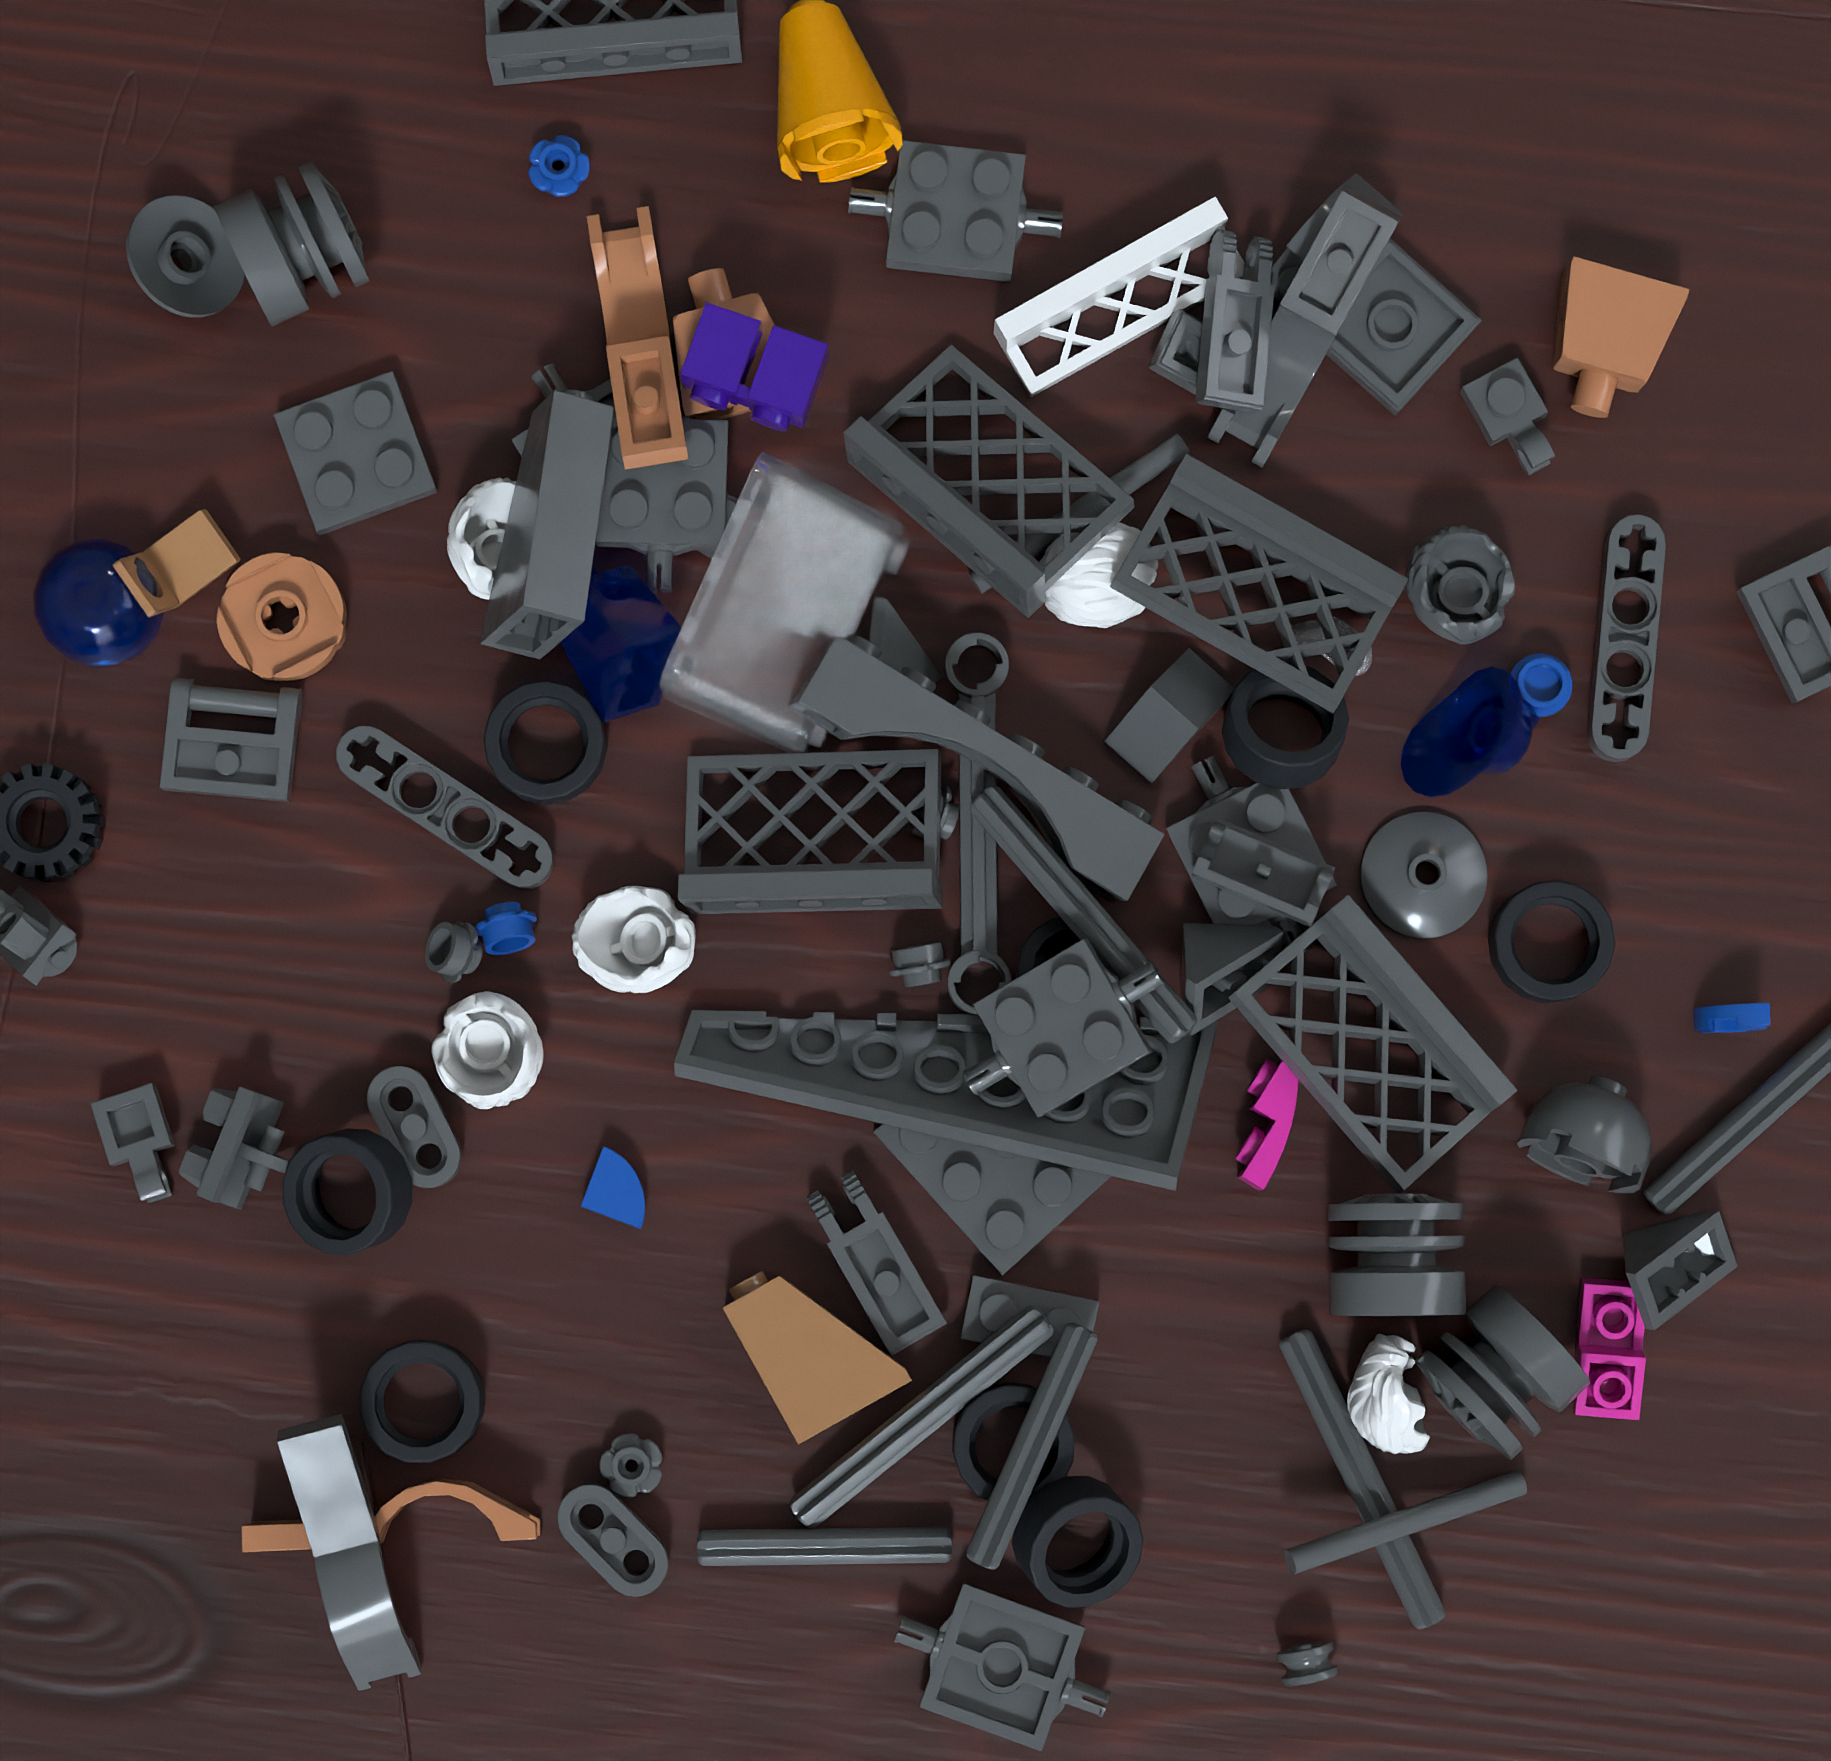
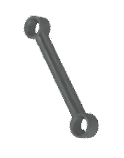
[945,633,1012,1015]

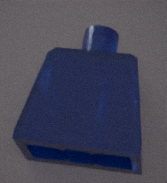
[561,565,682,723]

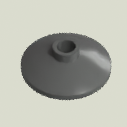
[126,195,245,318]
[1360,812,1488,939]

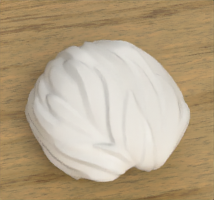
[447,477,516,600]
[1040,523,1158,628]
[571,886,696,993]
[432,991,544,1109]
[1347,1334,1430,1454]

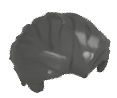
[1405,525,1516,644]

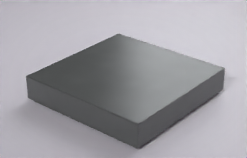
[1326,239,1482,416]

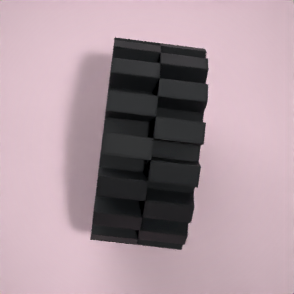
[0,763,105,882]

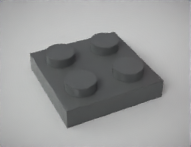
[273,371,438,536]

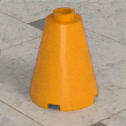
[777,0,903,183]

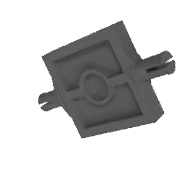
[848,140,1063,282]
[596,377,729,594]
[1166,755,1337,952]
[963,939,1165,1117]
[894,1582,1111,1752]

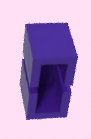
[680,302,829,431]

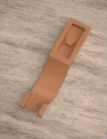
[587,206,689,470]
[242,1478,541,1552]

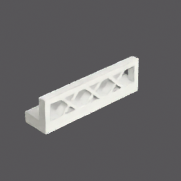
[993,196,1245,398]

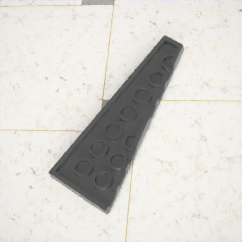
[674,1010,1218,1191]

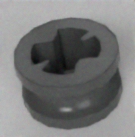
[1276,1641,1340,1687]

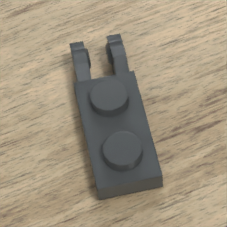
[1195,229,1275,414]
[806,1170,947,1356]

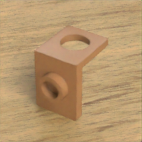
[113,509,241,617]

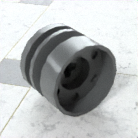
[213,160,370,327]
[1327,1194,1466,1316]
[1415,1285,1591,1460]

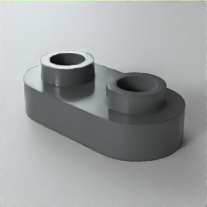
[367,1066,462,1188]
[557,1483,669,1597]

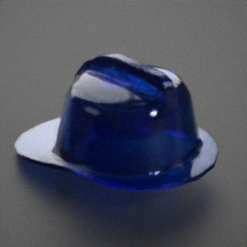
[1401,666,1539,798]

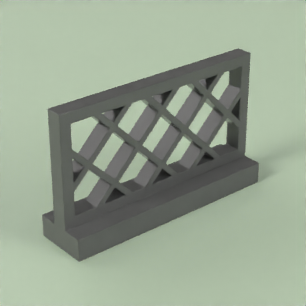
[484,0,743,86]
[843,345,1134,618]
[1110,454,1409,713]
[678,749,943,914]
[1228,895,1517,1194]

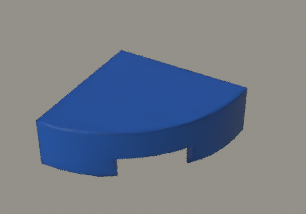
[1693,1003,1771,1033]
[581,1146,646,1229]

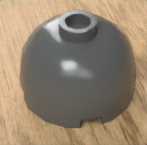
[1517,1076,1652,1193]

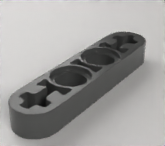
[1587,515,1666,762]
[336,726,554,889]

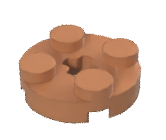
[217,552,347,682]

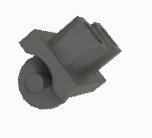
[0,884,77,985]
[179,1086,290,1210]

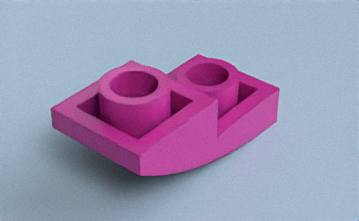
[1235,1058,1299,1190]
[1573,1277,1646,1420]

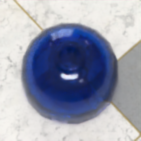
[33,539,165,668]

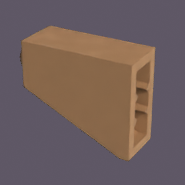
[723,1271,912,1445]

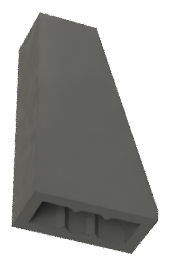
[480,390,614,660]

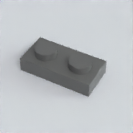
[960,1275,1099,1357]

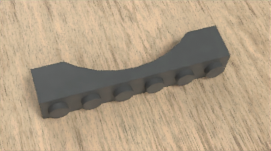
[787,633,1165,903]

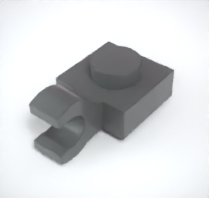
[1460,358,1555,476]
[90,1083,175,1203]

